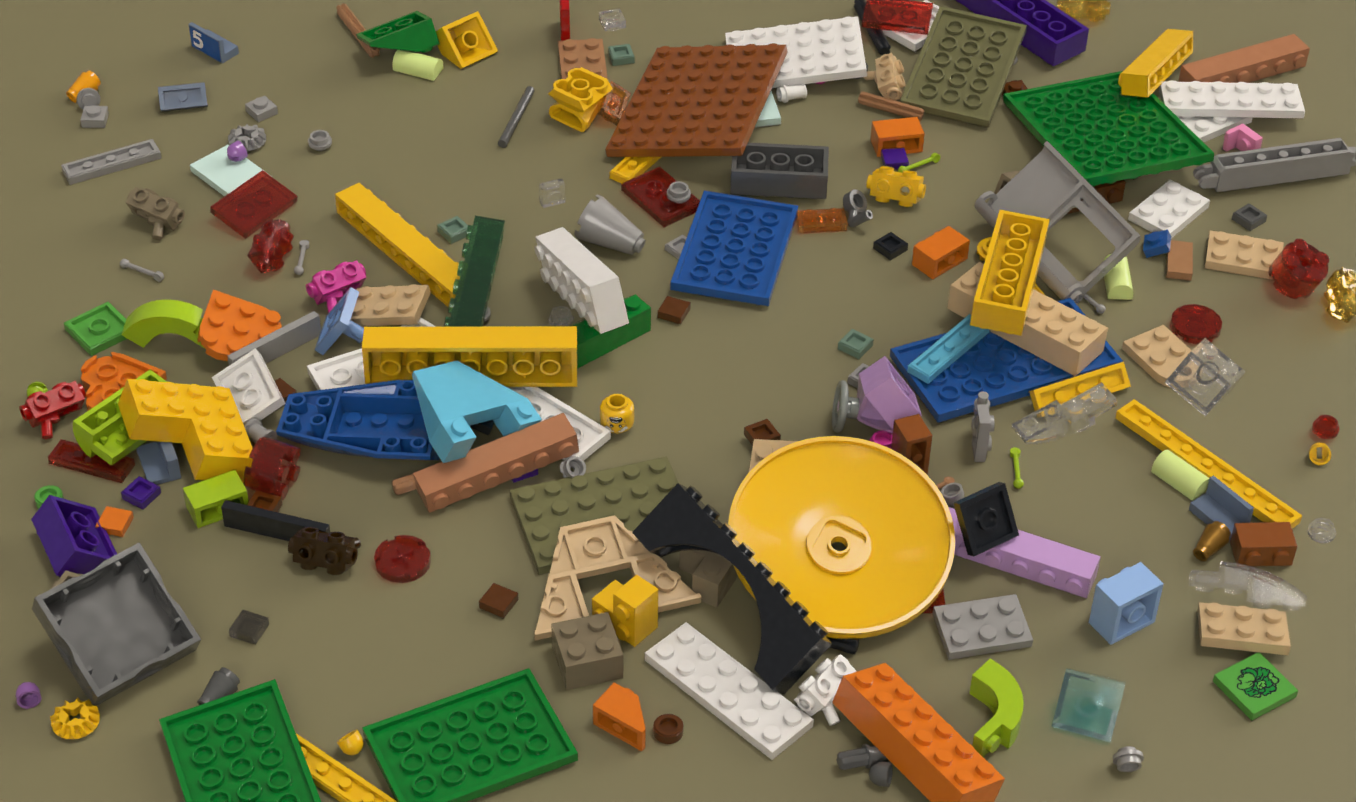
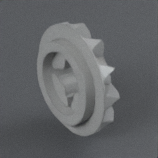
[228,124,266,151]

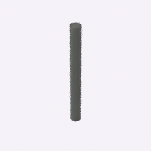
[498,86,535,148]

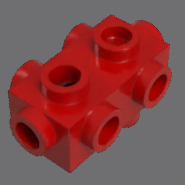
[19,381,86,439]

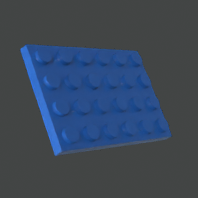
[670,191,799,306]

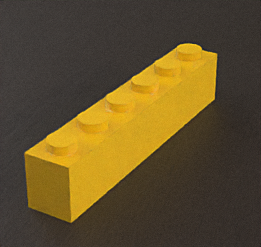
[1118,29,1193,98]

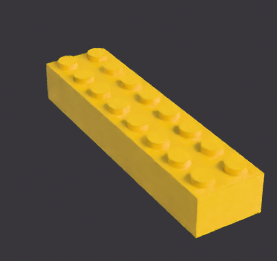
[362,326,577,387]

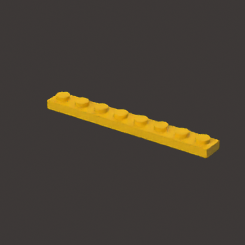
[1115,399,1302,529]

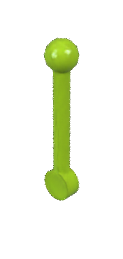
[898,152,941,173]
[1010,447,1024,489]

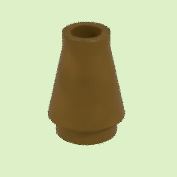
[1193,521,1231,561]

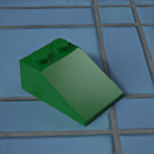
[356,11,440,53]

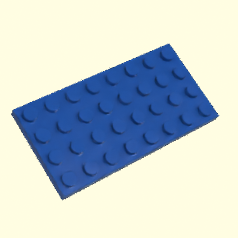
[890,297,1123,422]

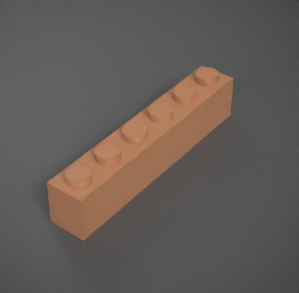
[1178,34,1310,83]
[413,413,579,513]

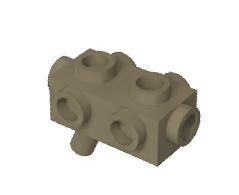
[125,187,185,240]

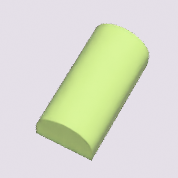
[392,50,444,81]
[1103,254,1134,300]
[1151,449,1209,501]

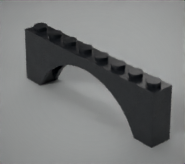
[632,483,832,694]

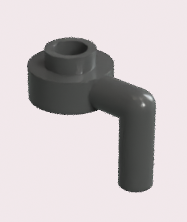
[843,189,873,227]

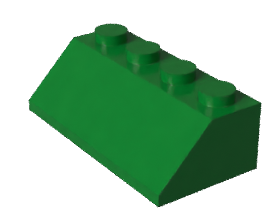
[570,294,651,369]

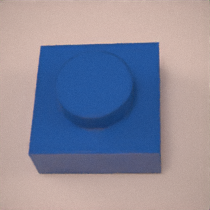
[1143,229,1171,258]

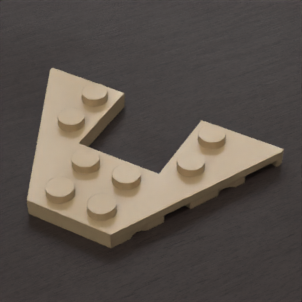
[534,515,702,641]

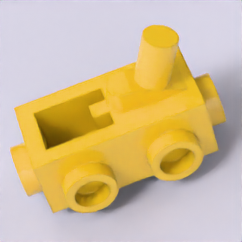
[866,166,926,207]

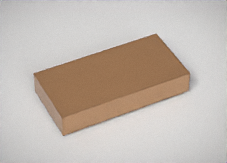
[1166,240,1193,281]

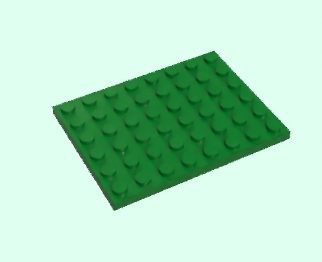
[1003,71,1214,187]

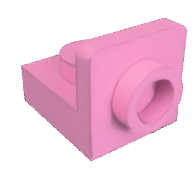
[1223,123,1263,152]

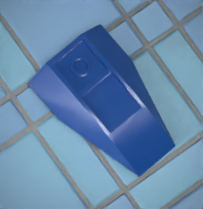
[276,380,440,461]

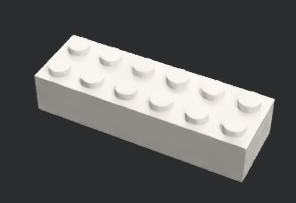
[535,227,629,334]

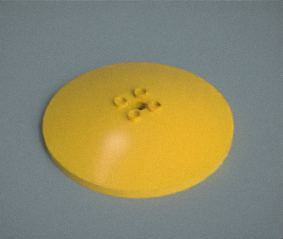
[728,436,955,639]

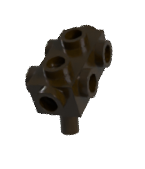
[288,527,361,575]

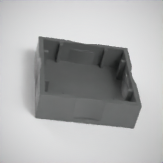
[32,543,201,706]

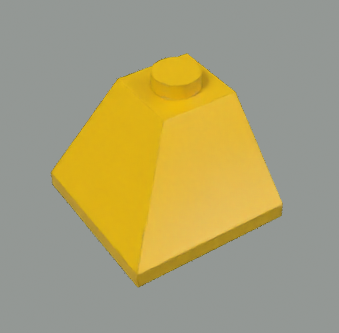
[436,11,498,69]

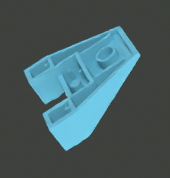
[412,361,542,463]

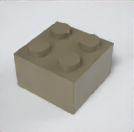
[551,612,623,690]

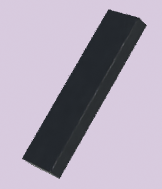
[221,500,330,541]

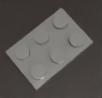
[932,594,1033,660]

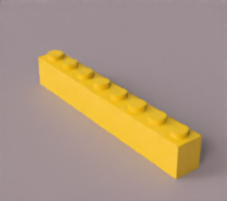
[335,183,478,312]

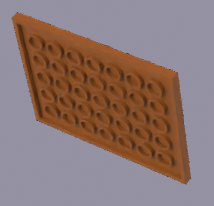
[605,43,788,157]

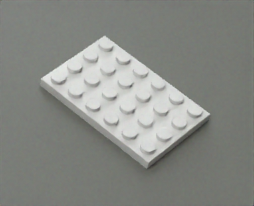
[725,16,867,88]

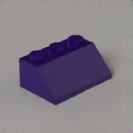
[31,495,117,577]

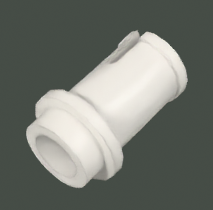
[776,83,807,103]

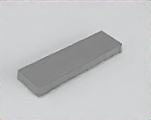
[61,139,162,185]
[228,311,321,365]

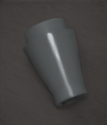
[197,667,240,705]

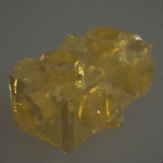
[1056,0,1111,22]
[1324,267,1356,323]

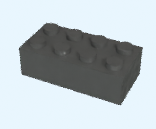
[730,143,829,199]

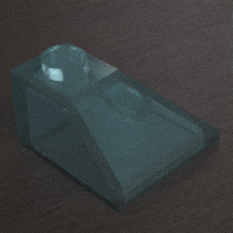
[1052,668,1126,742]

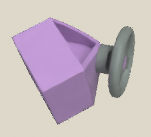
[832,356,922,433]

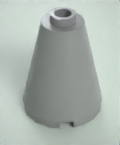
[574,194,646,255]

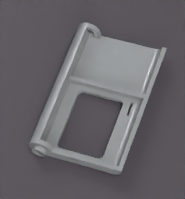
[974,141,1141,304]

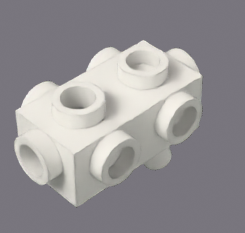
[794,654,857,726]

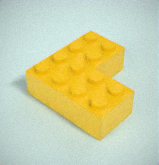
[118,379,257,483]

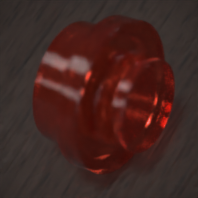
[1312,415,1340,439]

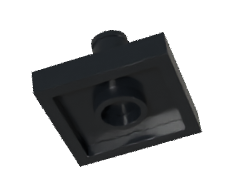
[953,482,1019,557]

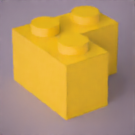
[592,575,658,647]

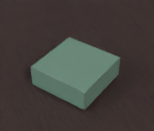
[608,44,635,66]
[437,216,471,244]
[838,329,874,359]

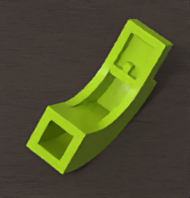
[121,299,205,348]
[969,658,1024,757]

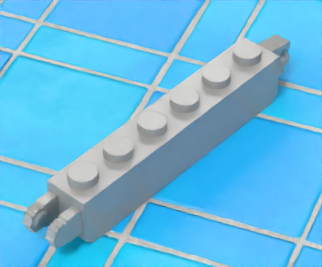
[1193,138,1356,192]

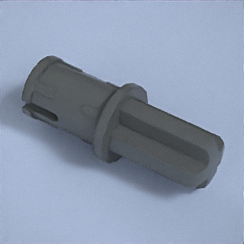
[836,744,889,770]

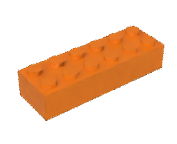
[832,663,1005,802]

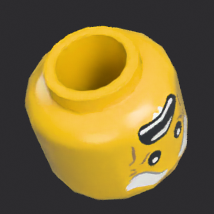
[600,394,634,434]

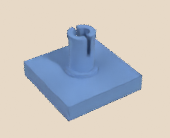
[315,287,364,355]

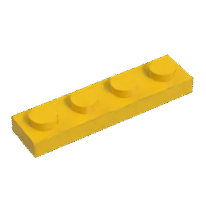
[1029,362,1131,416]

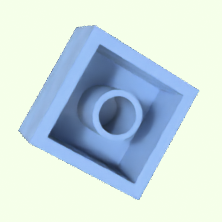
[1089,562,1164,645]

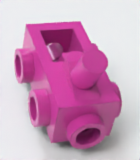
[306,260,367,313]

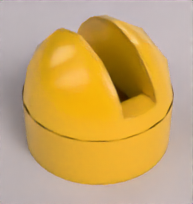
[1309,442,1331,465]
[337,729,363,755]

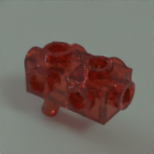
[247,219,294,274]

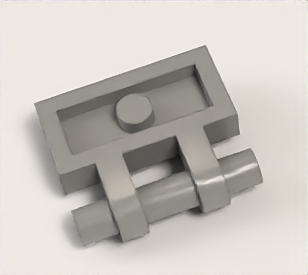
[971,391,995,462]

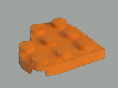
[197,289,282,361]
[81,352,167,411]

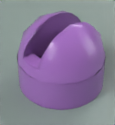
[227,140,248,162]
[16,682,41,709]

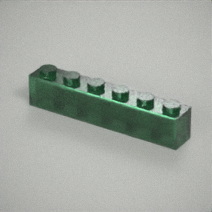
[444,215,505,327]

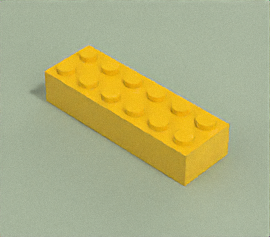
[970,210,1050,336]

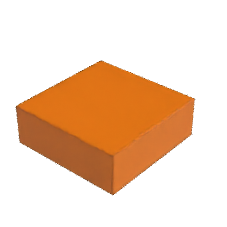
[95,506,134,537]

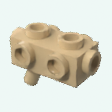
[864,53,906,101]

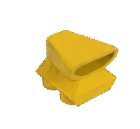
[548,67,613,132]

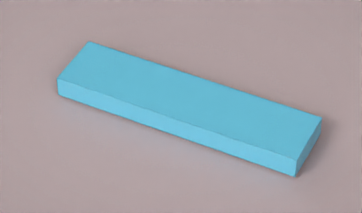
[907,314,990,384]

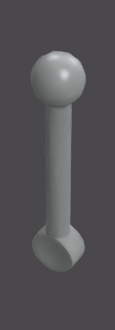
[294,240,309,275]
[120,259,164,282]
[1083,294,1106,314]

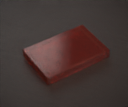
[862,0,933,35]
[621,167,700,227]
[210,170,298,239]

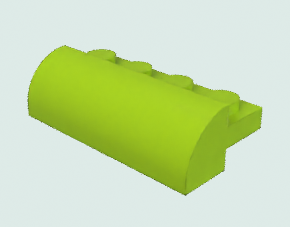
[73,369,167,466]

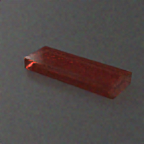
[48,439,135,483]

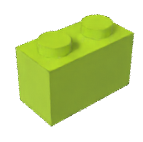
[183,470,249,528]

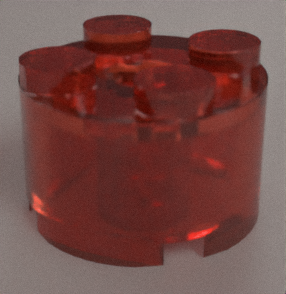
[1269,238,1329,299]
[244,437,301,500]

